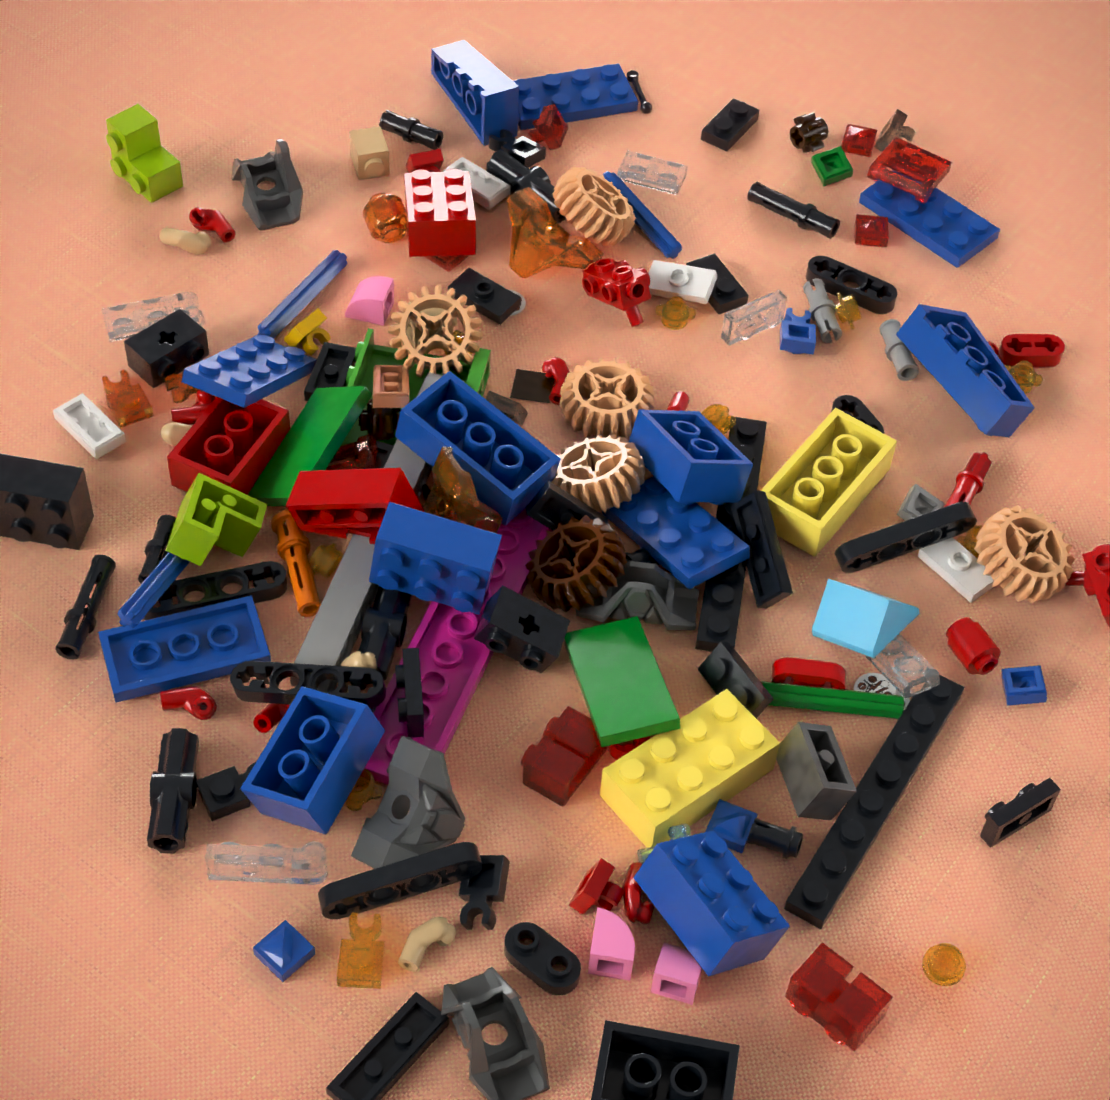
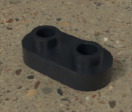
[504,922,581,995]

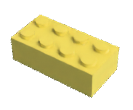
[761,408,897,557]
[600,689,780,852]

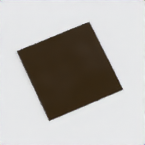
[510,369,554,403]

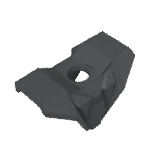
[232,139,303,230]
[576,561,700,630]
[351,736,465,869]
[441,967,550,1100]

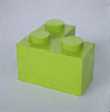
[106,104,183,203]
[165,473,268,566]

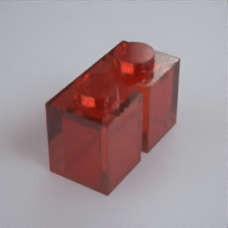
[521,706,607,807]
[785,942,893,1052]

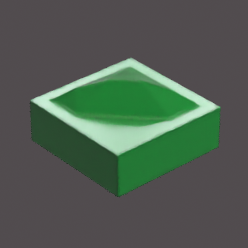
[811,146,853,186]

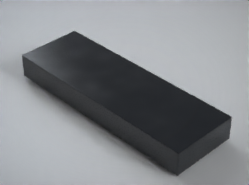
[731,490,793,609]
[326,992,449,1100]

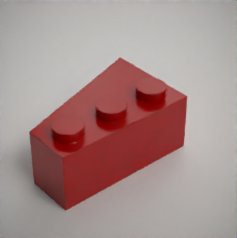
[286,468,425,545]

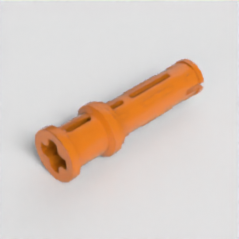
[270,510,321,617]

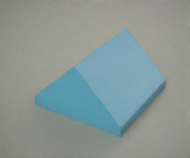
[812,579,920,658]

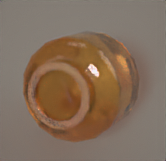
[362,193,407,244]

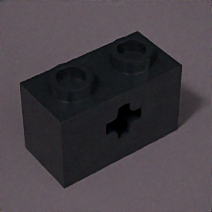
[124,308,209,388]
[474,585,570,673]

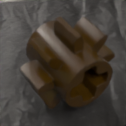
[789,112,829,153]
[359,399,401,440]

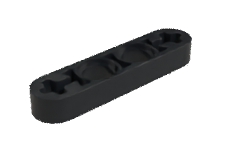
[835,502,977,573]
[143,561,287,620]
[230,661,386,709]
[318,842,483,919]

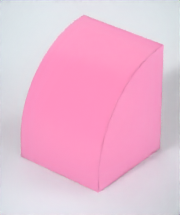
[345,276,394,326]
[588,907,635,981]
[651,943,703,1005]

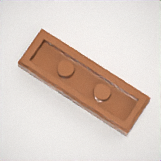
[373,365,410,408]

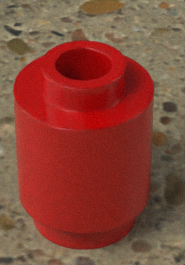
[946,617,1001,675]

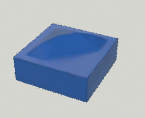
[1001,665,1047,706]
[705,799,758,853]
[253,920,315,982]

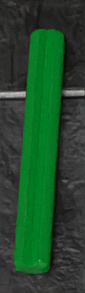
[760,681,904,719]

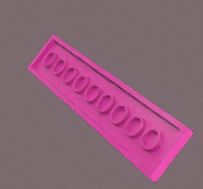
[361,507,552,785]

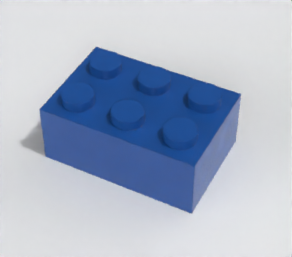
[629,409,753,505]
[369,502,502,615]
[240,686,385,835]
[633,830,790,977]

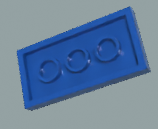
[513,63,638,130]
[859,165,1000,268]
[182,334,317,408]
[602,476,750,589]
[98,595,271,703]

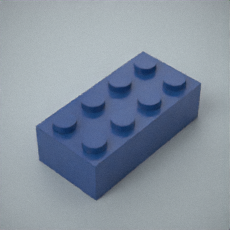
[395,371,561,526]

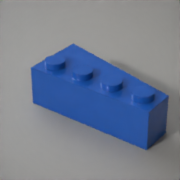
[431,40,521,146]
[896,304,1035,438]

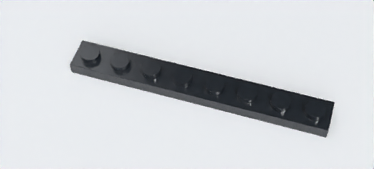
[695,416,767,652]
[784,670,965,929]

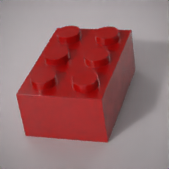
[404,169,476,257]
[167,397,290,495]

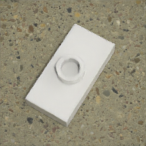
[442,157,510,210]
[648,260,718,304]
[53,393,126,459]
[918,537,994,603]

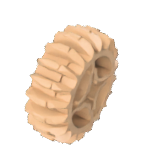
[552,166,636,246]
[388,285,483,377]
[560,357,655,439]
[552,434,645,513]
[974,505,1075,604]

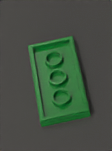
[248,386,372,506]
[564,616,681,747]

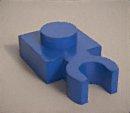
[780,308,816,355]

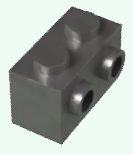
[776,722,857,820]

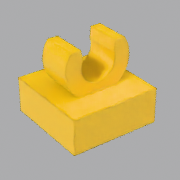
[284,308,331,356]

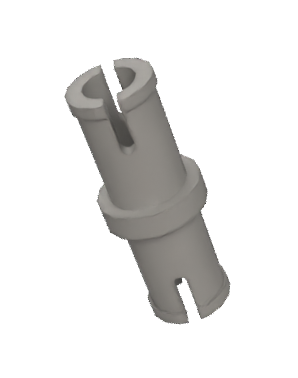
[803,278,842,343]
[879,319,919,381]

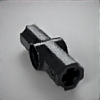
[486,149,566,223]
[358,586,413,680]
[147,728,199,853]

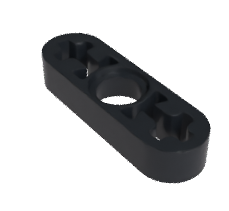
[806,256,897,314]

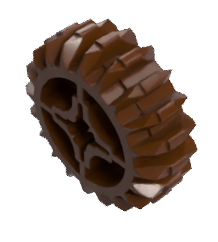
[525,515,627,613]

